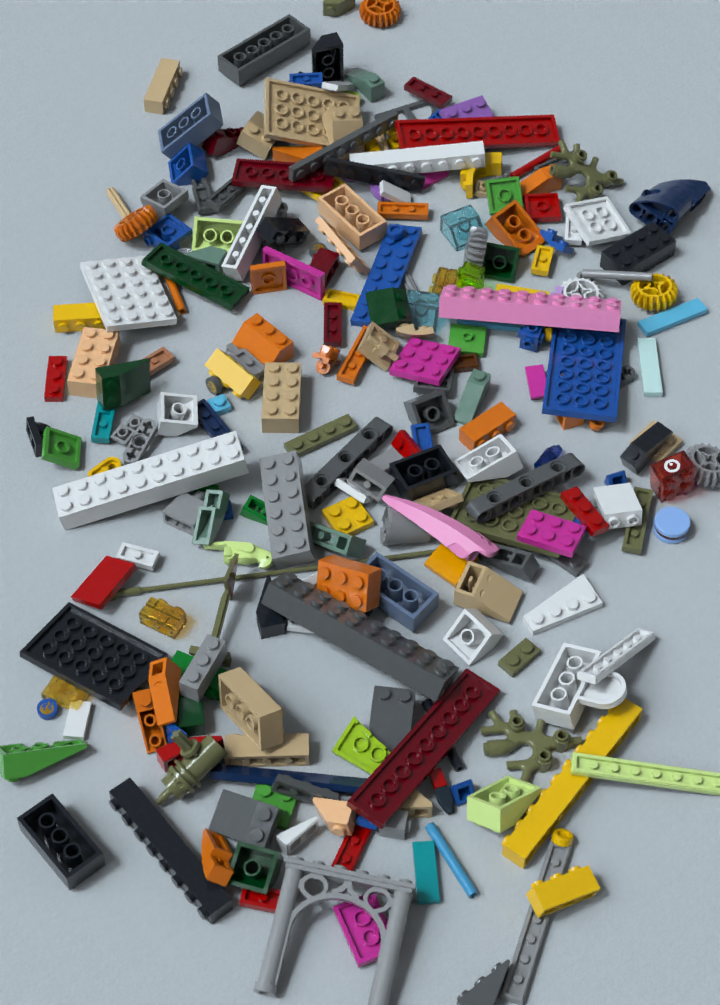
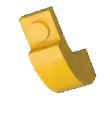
[460,152,502,198]

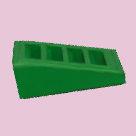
[240,495,268,526]

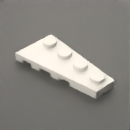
[523,574,603,636]

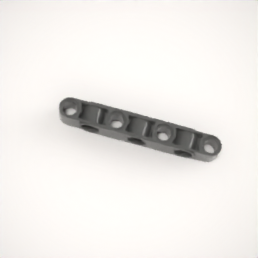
[305,417,393,510]
[466,453,585,524]

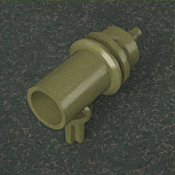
[155,729,228,805]

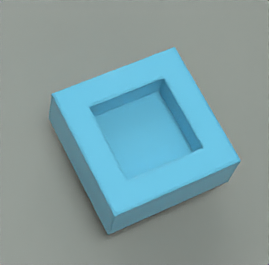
[207,394,232,416]

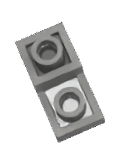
[110,413,147,446]

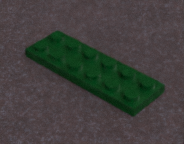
[141,243,250,311]

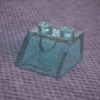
[440,204,483,252]
[407,289,440,335]

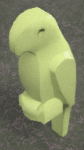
[203,541,273,569]

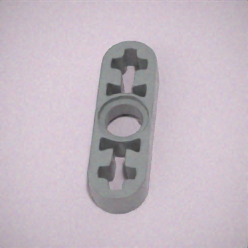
[123,418,157,465]

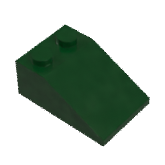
[95,358,151,410]

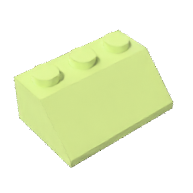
[192,216,243,253]

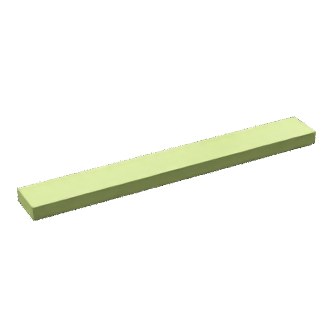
[570,752,720,796]

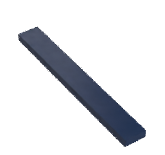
[208,764,368,793]

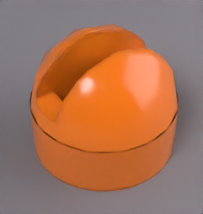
[589,420,605,431]

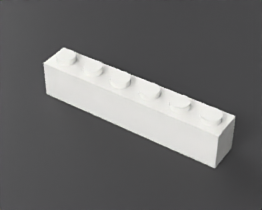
[221,185,282,281]

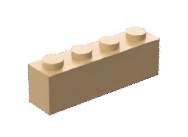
[144,58,183,115]
[224,732,310,767]

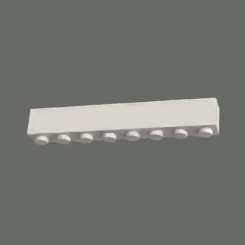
[350,141,485,174]

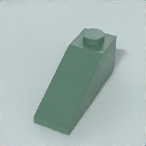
[344,68,385,103]
[453,369,491,425]
[310,521,366,559]

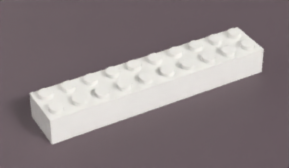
[52,431,249,531]

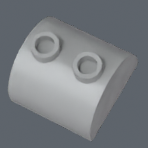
[140,179,189,219]

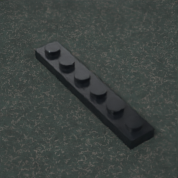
[323,157,425,193]

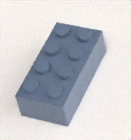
[158,93,224,159]
[365,552,439,632]

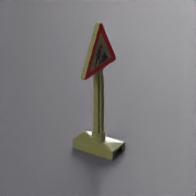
[189,553,239,667]

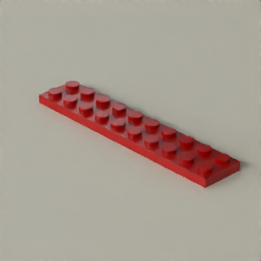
[395,114,560,149]

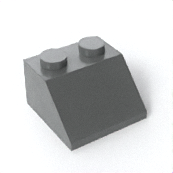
[403,390,455,434]

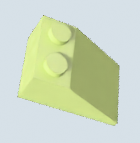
[467,775,541,833]

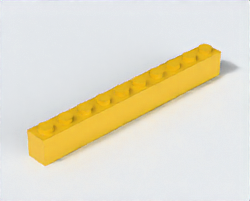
[501,698,643,869]

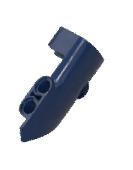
[629,179,711,234]

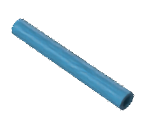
[425,822,478,899]

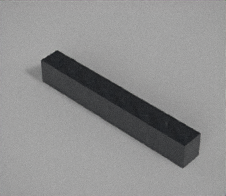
[109,777,233,925]

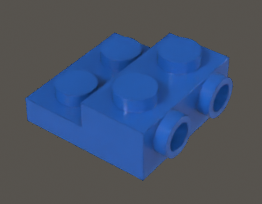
[144,213,192,250]

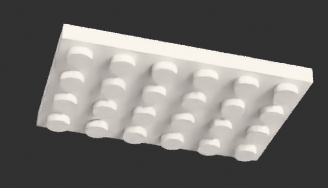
[80,255,177,332]

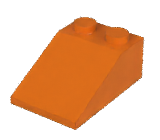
[485,199,545,258]

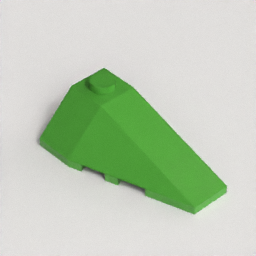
[0,739,87,782]

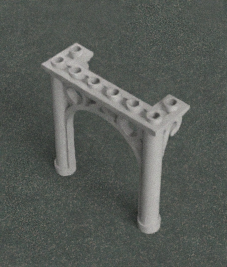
[253,856,416,1005]

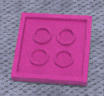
[389,337,461,386]

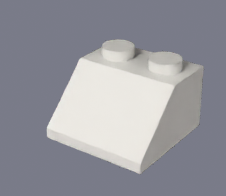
[157,392,198,437]
[442,608,504,665]

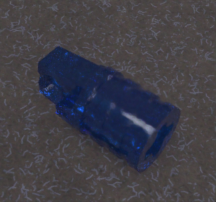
[534,445,563,468]

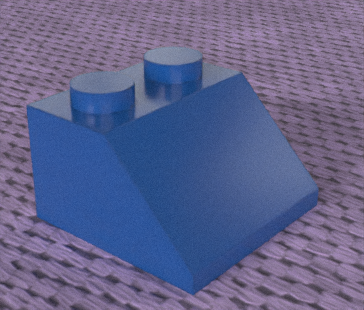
[168,142,208,186]

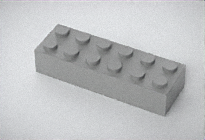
[259,450,316,569]

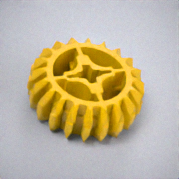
[630,273,678,312]

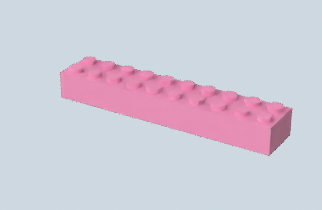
[438,285,622,332]

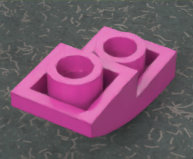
[525,364,546,400]

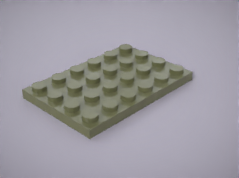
[451,478,575,558]

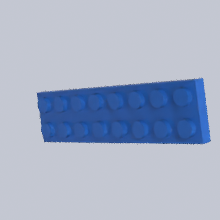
[350,224,422,329]

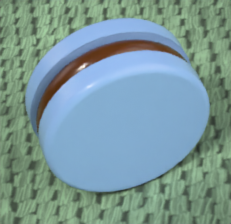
[653,507,691,544]

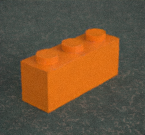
[459,401,516,451]

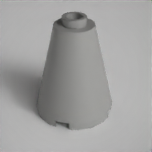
[380,507,433,545]

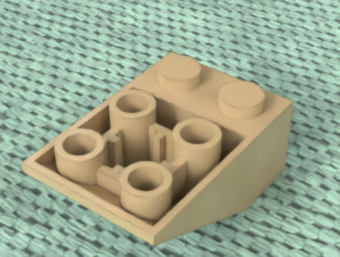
[453,561,523,623]

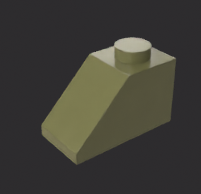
[323,0,355,17]

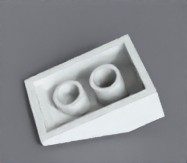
[452,434,524,482]

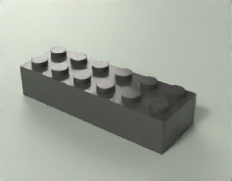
[217,14,311,86]

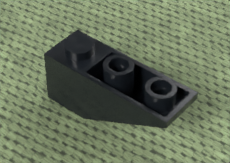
[256,575,287,639]

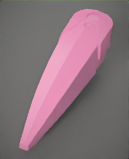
[382,494,500,562]

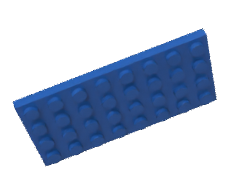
[542,319,626,423]

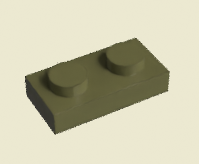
[498,638,541,678]

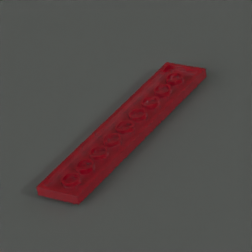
[346,668,500,830]

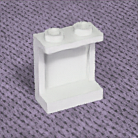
[592,483,642,529]

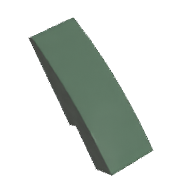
[192,489,230,546]

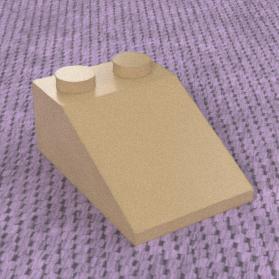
[322,106,364,160]
[236,111,277,160]

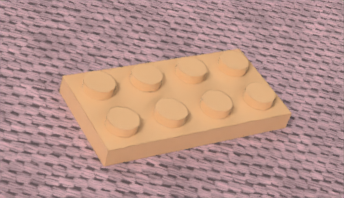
[315,216,371,276]

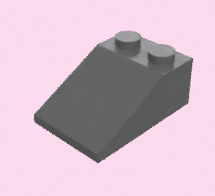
[369,685,416,752]
[209,789,283,849]

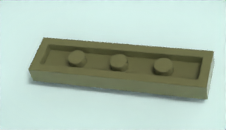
[284,414,358,457]
[621,486,653,555]

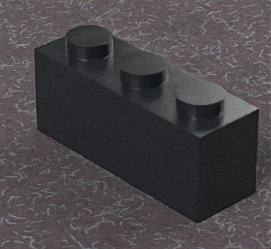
[256,217,310,245]

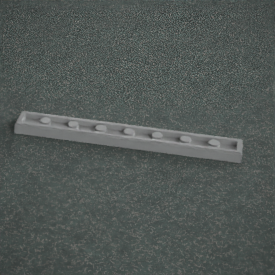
[500,840,571,1005]

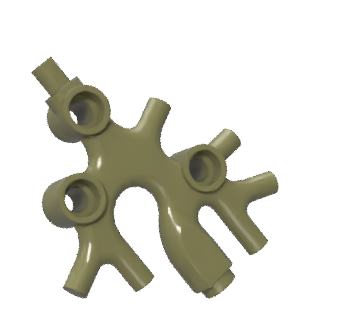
[549,139,624,202]
[480,710,582,783]

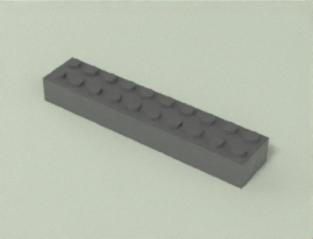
[261,572,459,701]

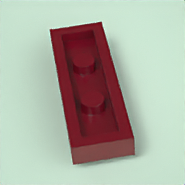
[404,76,452,109]
[324,302,342,347]

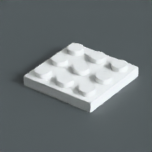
[563,196,632,246]

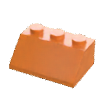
[232,313,294,365]

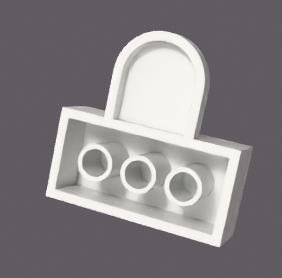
[532,643,627,730]

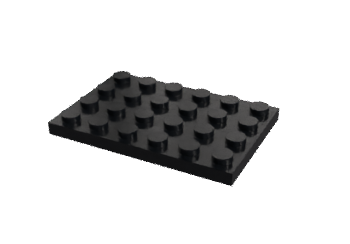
[20,602,168,711]

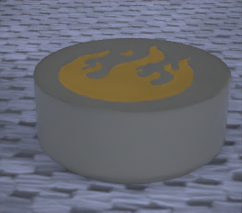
[309,242,326,257]
[205,376,222,395]

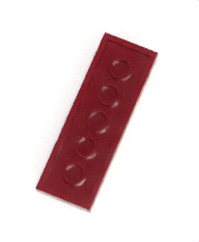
[232,158,335,193]

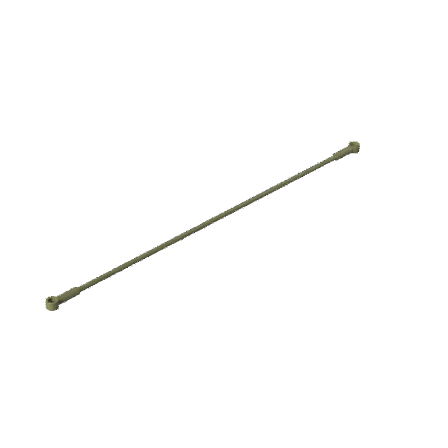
[110,540,518,601]

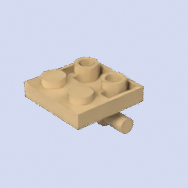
[357,322,400,371]

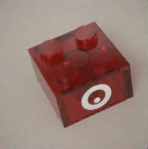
[650,450,695,503]

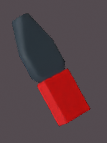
[429,767,454,815]

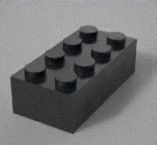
[600,221,676,286]
[17,793,106,890]

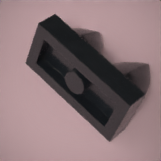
[26,416,50,457]

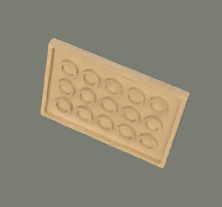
[264,77,360,148]

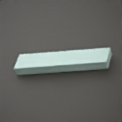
[637,338,663,397]

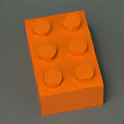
[317,554,382,612]

